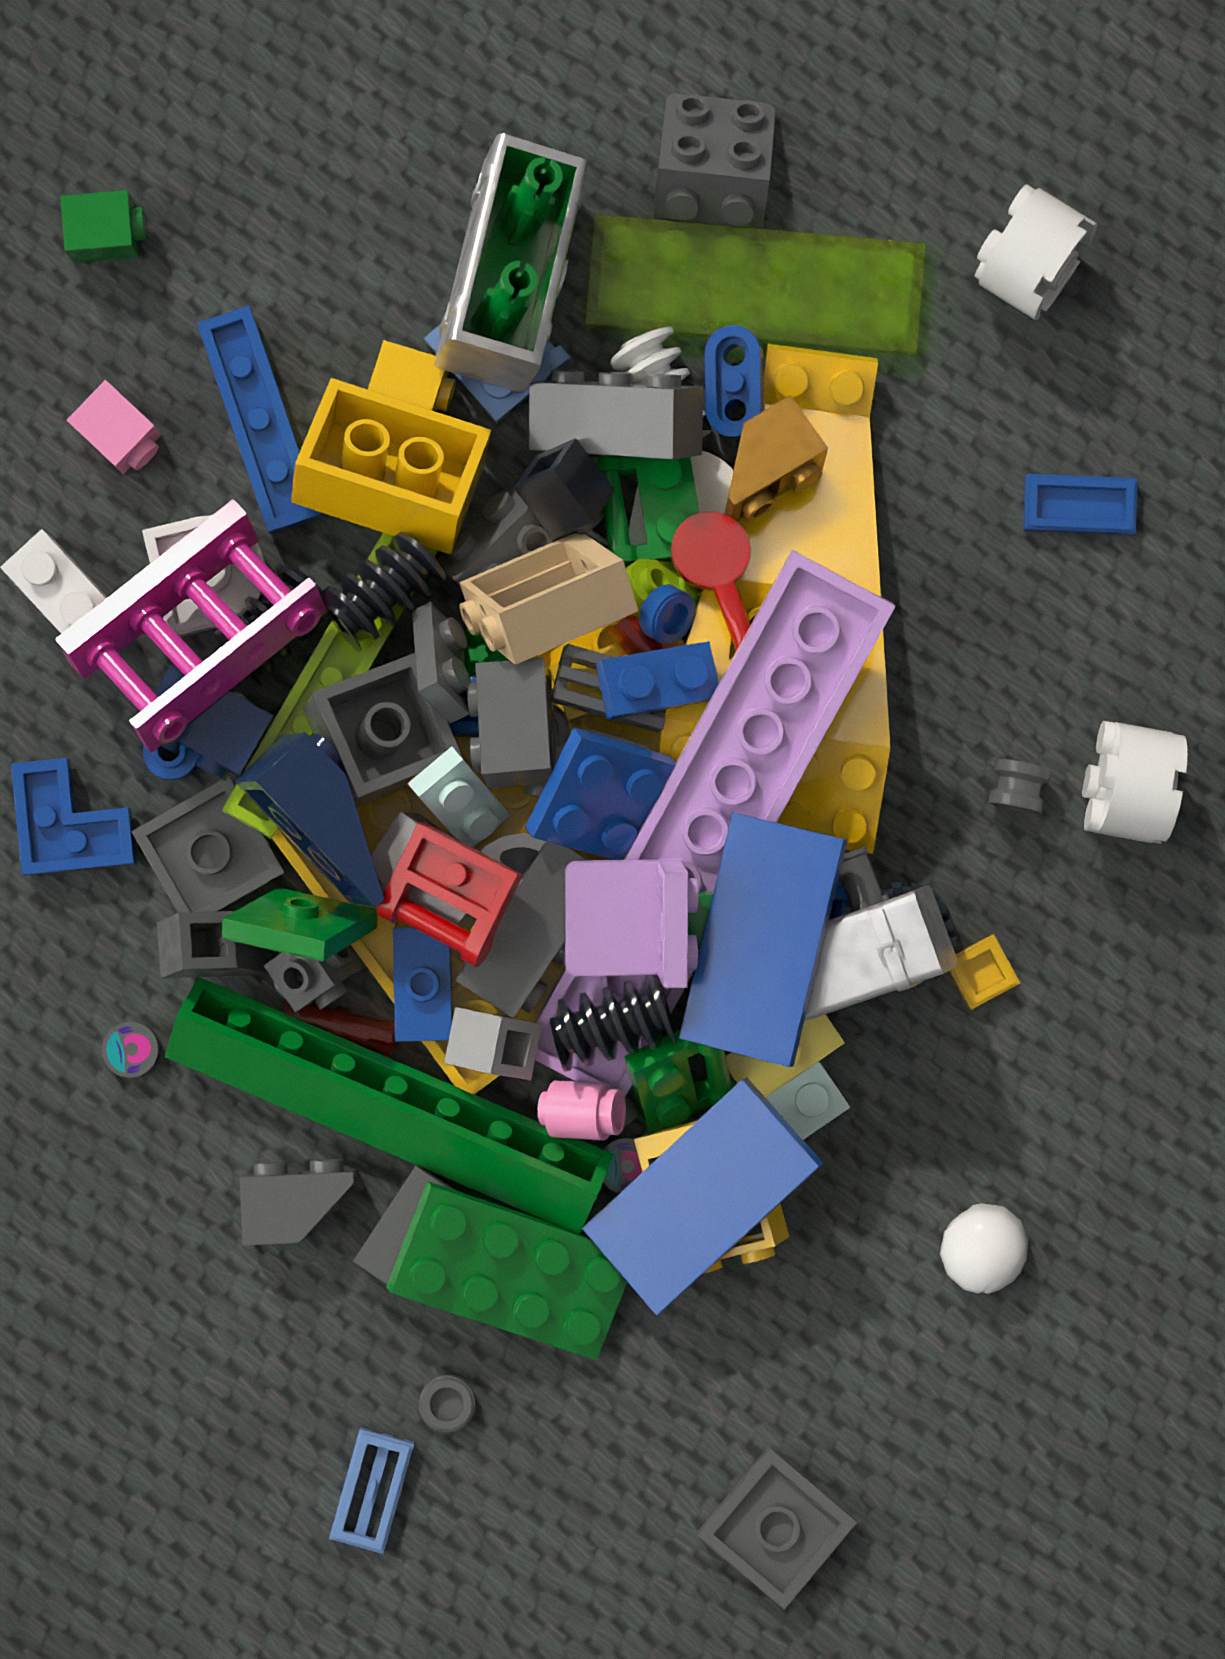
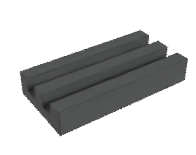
[550,644,665,733]

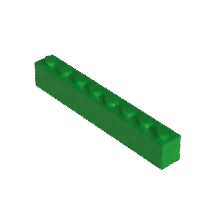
[165,977,614,1234]

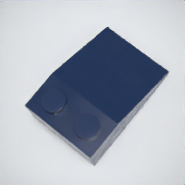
[234,732,384,907]

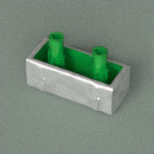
[434,134,588,392]

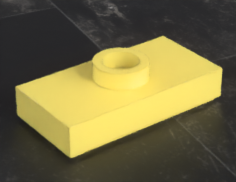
[726,1014,845,1097]

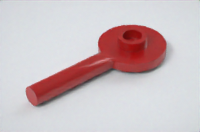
[671,511,751,651]

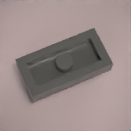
[412,602,471,724]

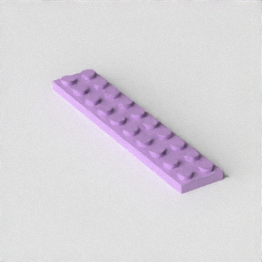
[535,549,895,1096]

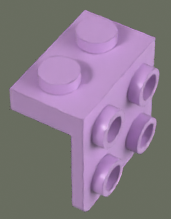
[565,859,698,988]

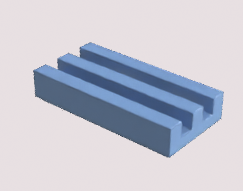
[329,1427,415,1554]

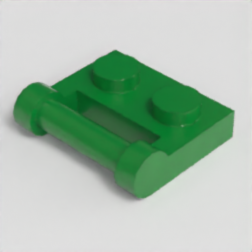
[592,455,699,568]
[624,1030,737,1133]

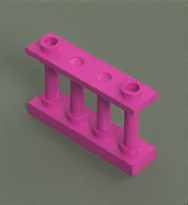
[55,499,327,753]

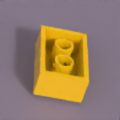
[291,378,491,555]

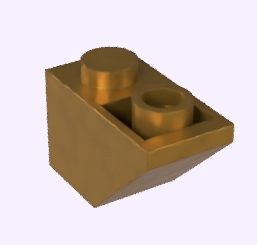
[724,395,828,521]

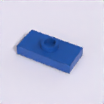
[393,928,452,1042]

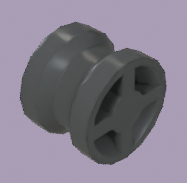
[987,759,1051,814]

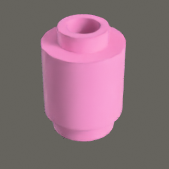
[538,1080,626,1140]

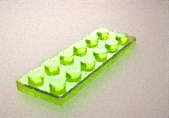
[586,214,926,356]

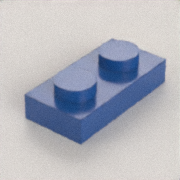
[595,641,719,720]

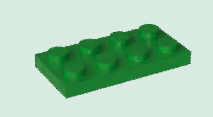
[386,1181,627,1360]

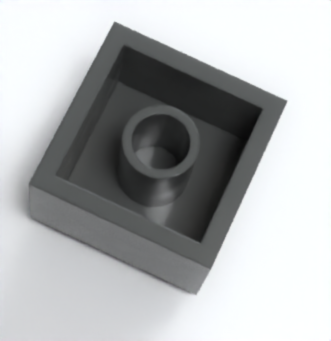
[303,653,462,808]

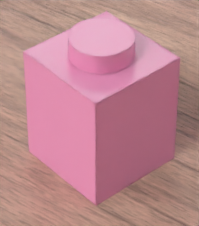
[67,380,161,475]

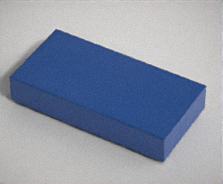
[1023,474,1138,536]

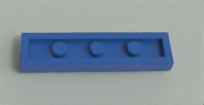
[197,305,322,535]

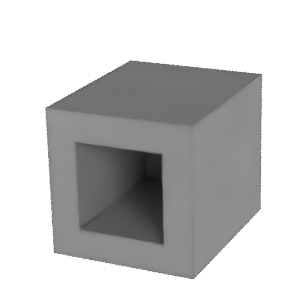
[444,1007,542,1080]

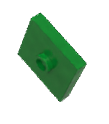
[222,887,378,962]

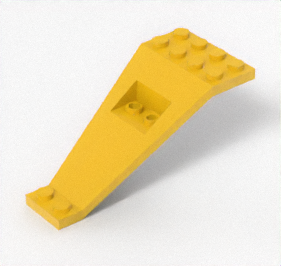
[659,344,891,854]

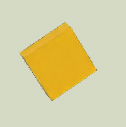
[949,934,1020,1010]

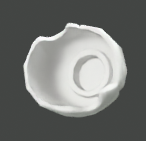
[940,1203,1029,1294]

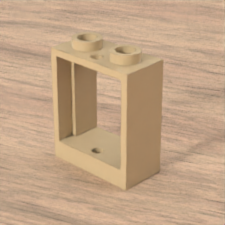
[459,532,638,665]

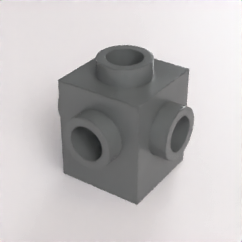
[264,945,366,1013]

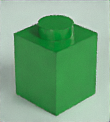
[60,190,148,263]

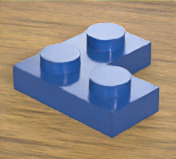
[11,758,137,876]

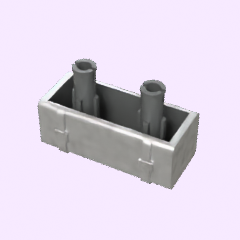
[804,846,958,1022]

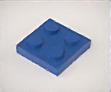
[525,728,676,860]

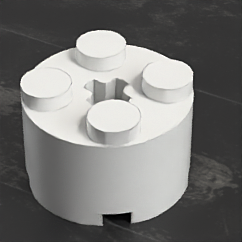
[975,184,1097,320]
[1082,721,1188,844]

